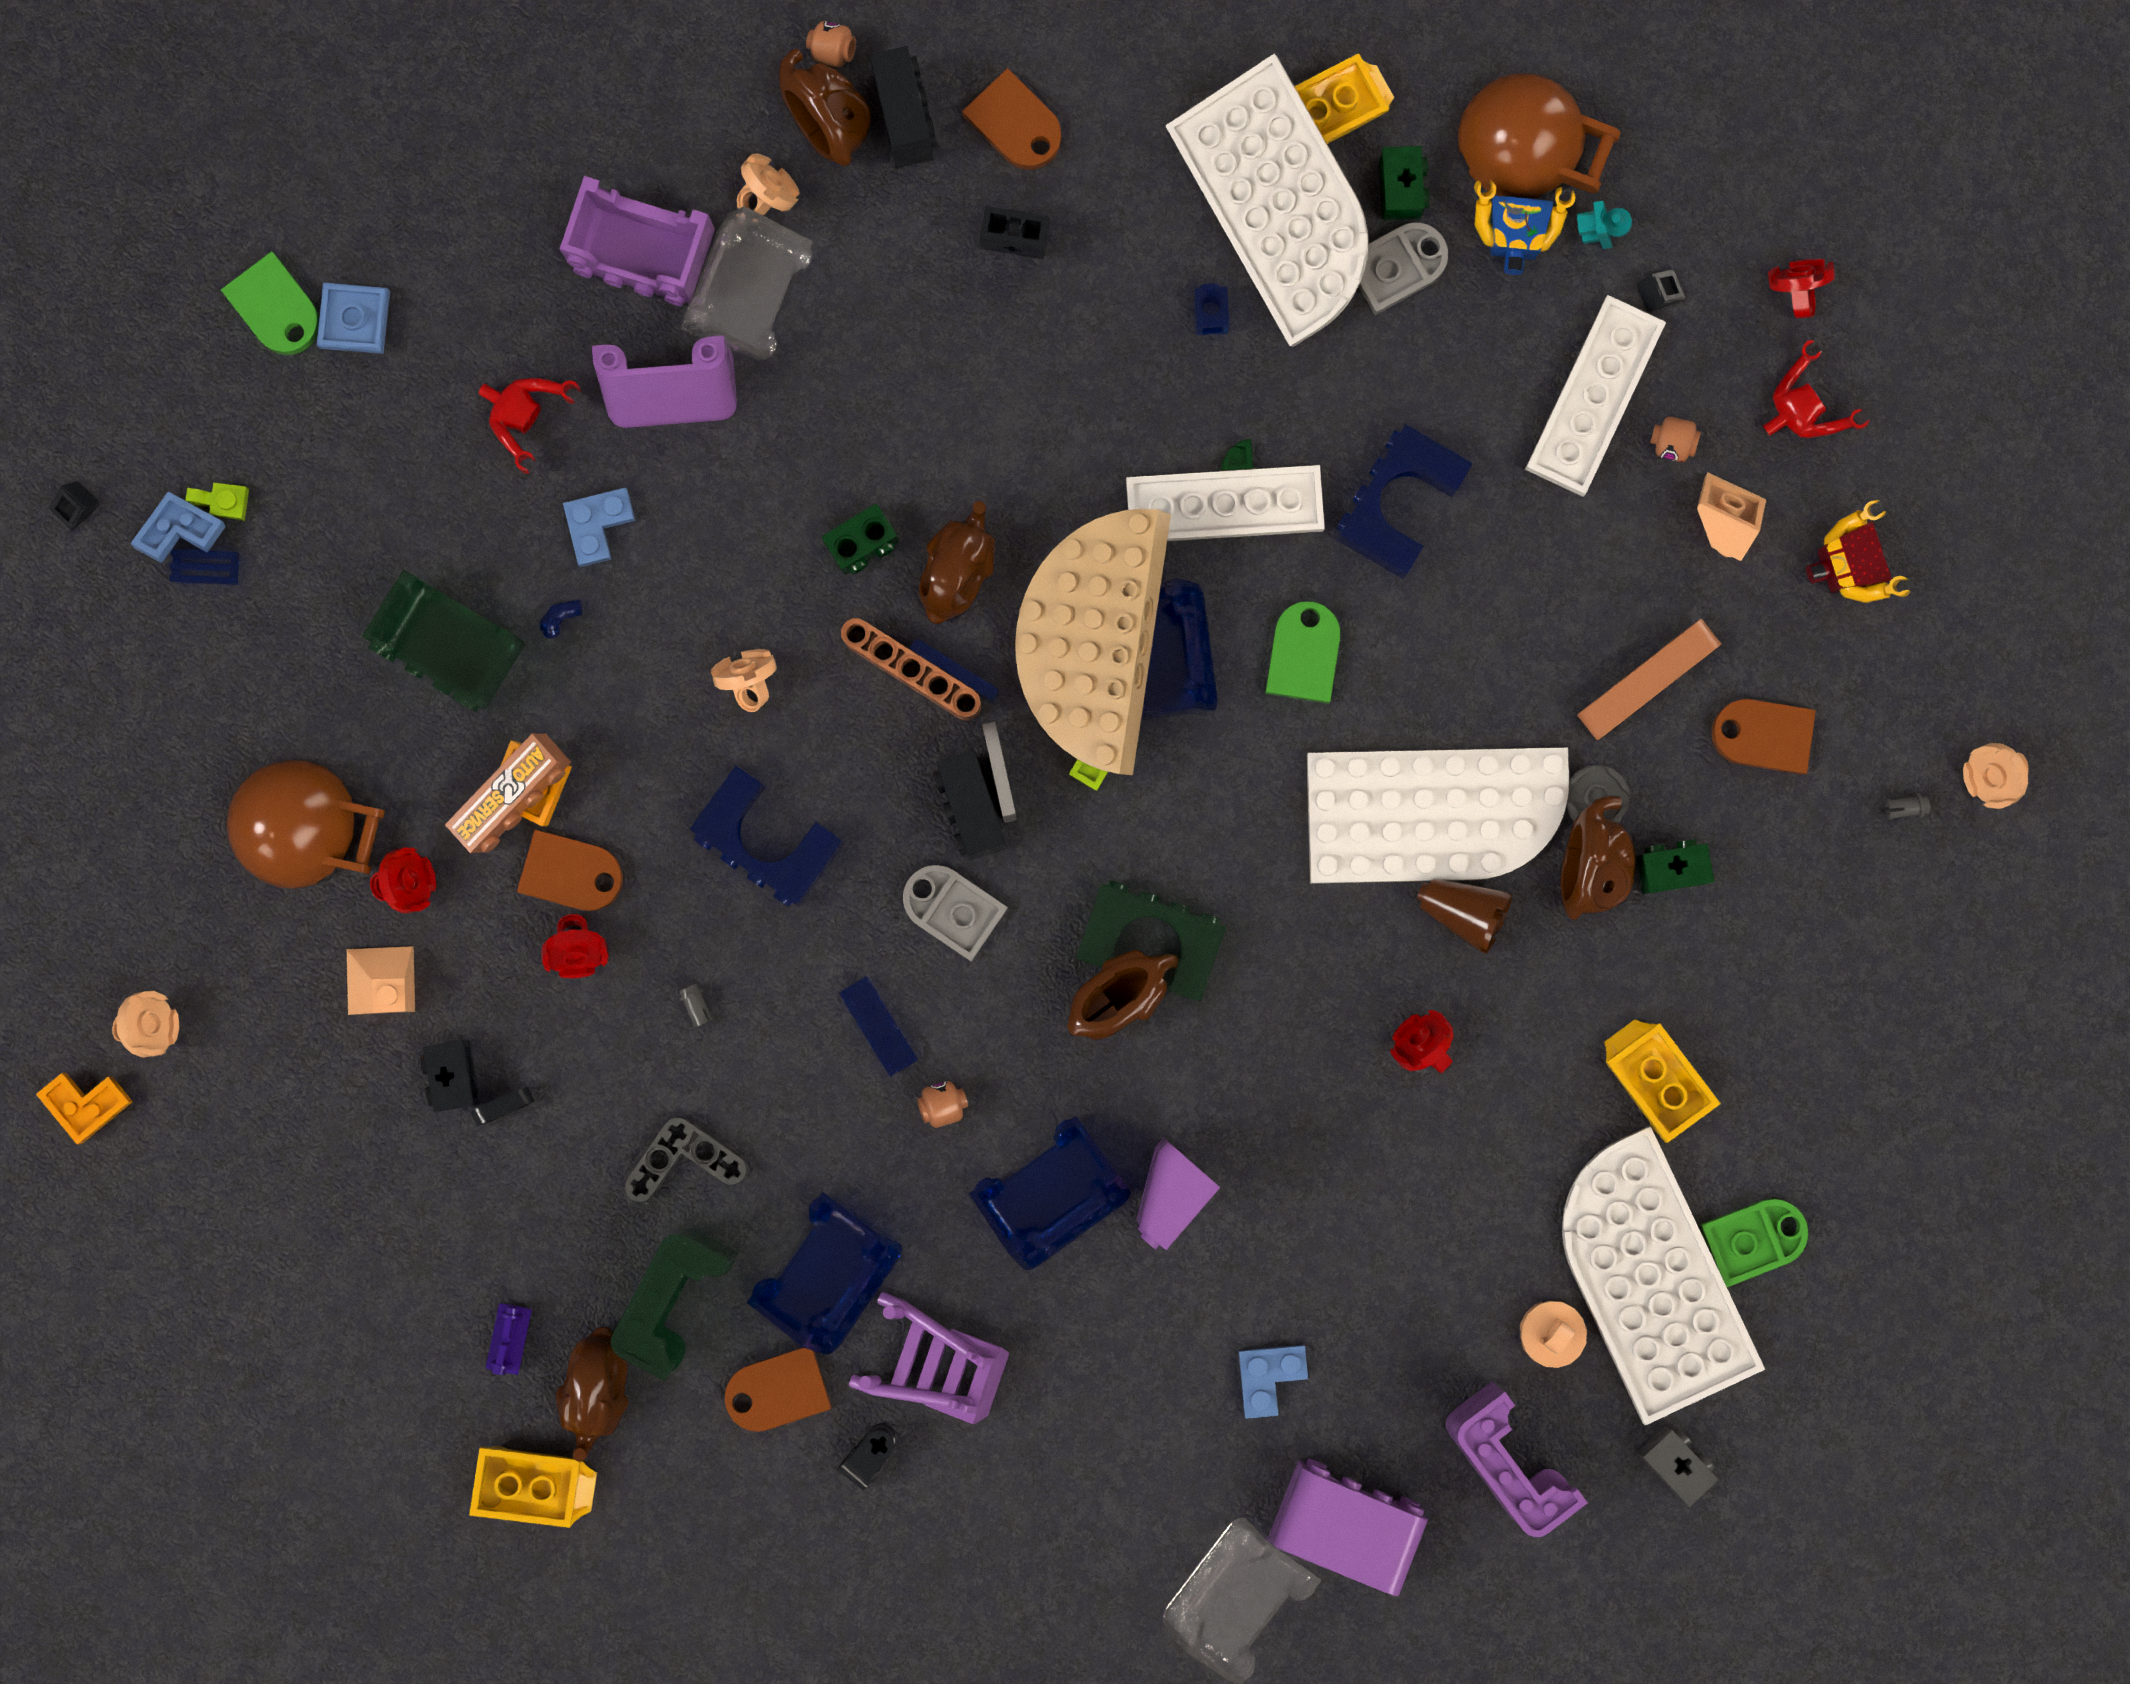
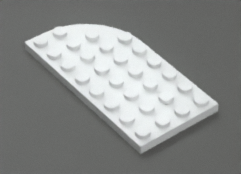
[1166,54,1368,347]
[1307,748,1569,884]
[1562,1126,1765,1425]

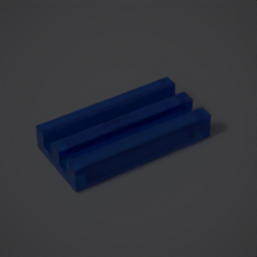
[169,549,239,586]

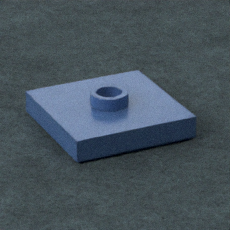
[317,283,390,354]

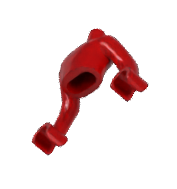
[1763,340,1870,438]
[478,378,582,474]

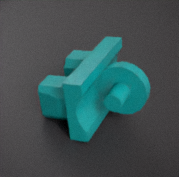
[1577,201,1632,249]

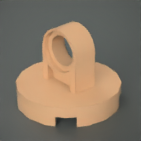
[737,153,799,218]
[711,649,777,712]
[1963,743,2029,809]
[112,991,180,1058]
[1520,1301,1587,1368]

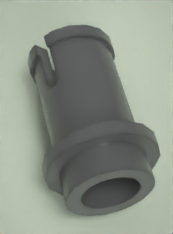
[1885,792,1930,820]
[679,984,713,1028]

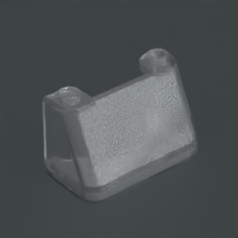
[681,206,813,361]
[1163,1518,1321,1684]

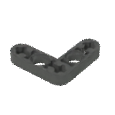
[625,1117,748,1202]

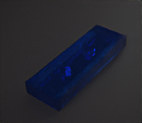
[910,639,999,704]
[839,976,918,1077]

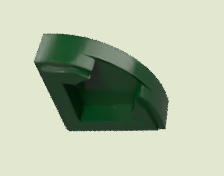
[1221,439,1253,471]

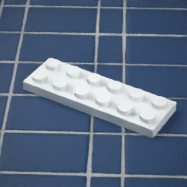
[1525,295,1666,497]
[1126,465,1325,541]

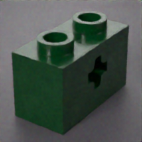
[1379,146,1429,220]
[1636,839,1715,895]

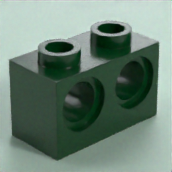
[821,503,899,575]

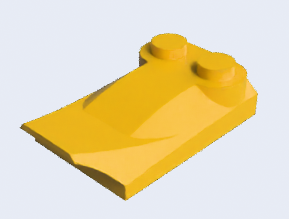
[1294,53,1394,144]
[1604,1020,1721,1143]
[469,1446,597,1528]

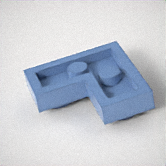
[563,487,635,567]
[131,492,226,563]
[1238,1344,1308,1419]

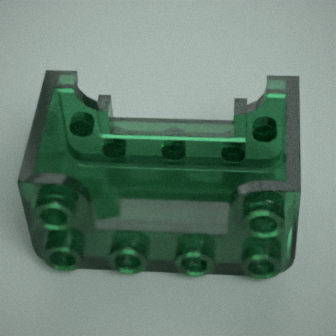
[361,569,526,712]
[611,1228,739,1381]

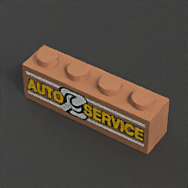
[445,733,571,853]

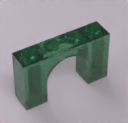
[1076,880,1226,1002]

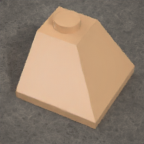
[1697,472,1766,561]
[347,946,415,1015]

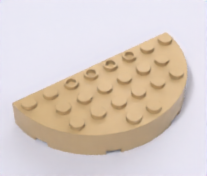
[1015,509,1171,775]

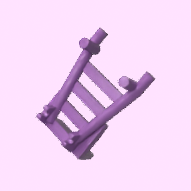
[849,1292,1009,1424]

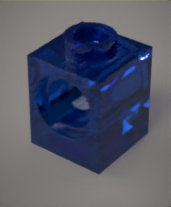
[1193,283,1229,335]

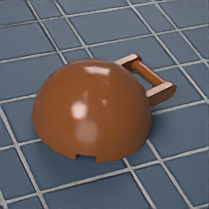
[1458,73,1621,199]
[226,760,385,889]

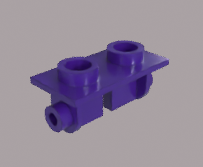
[485,1303,532,1375]

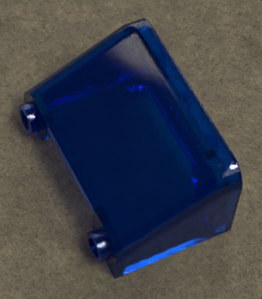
[1141,578,1218,720]
[969,1116,1131,1270]
[747,1192,902,1355]

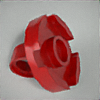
[1768,259,1835,319]
[370,847,436,914]
[541,914,609,978]
[1390,1010,1453,1074]

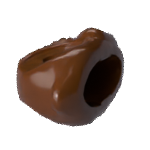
[779,48,871,167]
[919,501,995,624]
[1560,795,1635,920]
[1067,950,1179,1040]
[556,1326,629,1462]

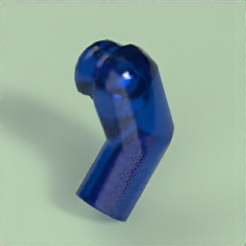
[540,599,583,639]

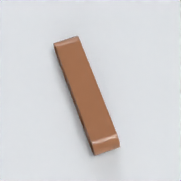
[841,618,981,721]
[1577,618,1722,740]

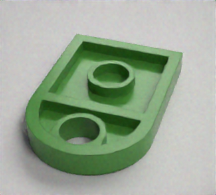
[221,251,320,355]
[1265,602,1340,704]
[1699,1199,1808,1287]

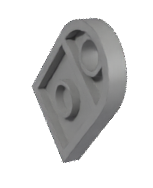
[1358,223,1448,315]
[982,721,1017,823]
[903,865,1008,962]

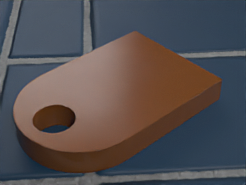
[962,68,1061,170]
[1712,699,1816,775]
[517,830,623,911]
[725,1344,832,1432]

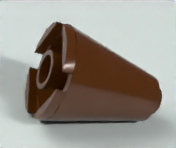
[1417,878,1513,955]

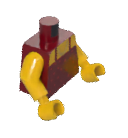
[1806,500,1910,603]

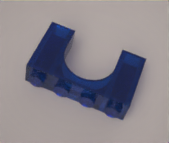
[1336,424,1473,579]
[690,765,845,907]

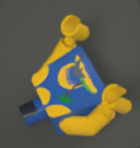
[1474,180,1575,275]

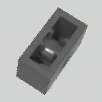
[1636,1425,1718,1507]

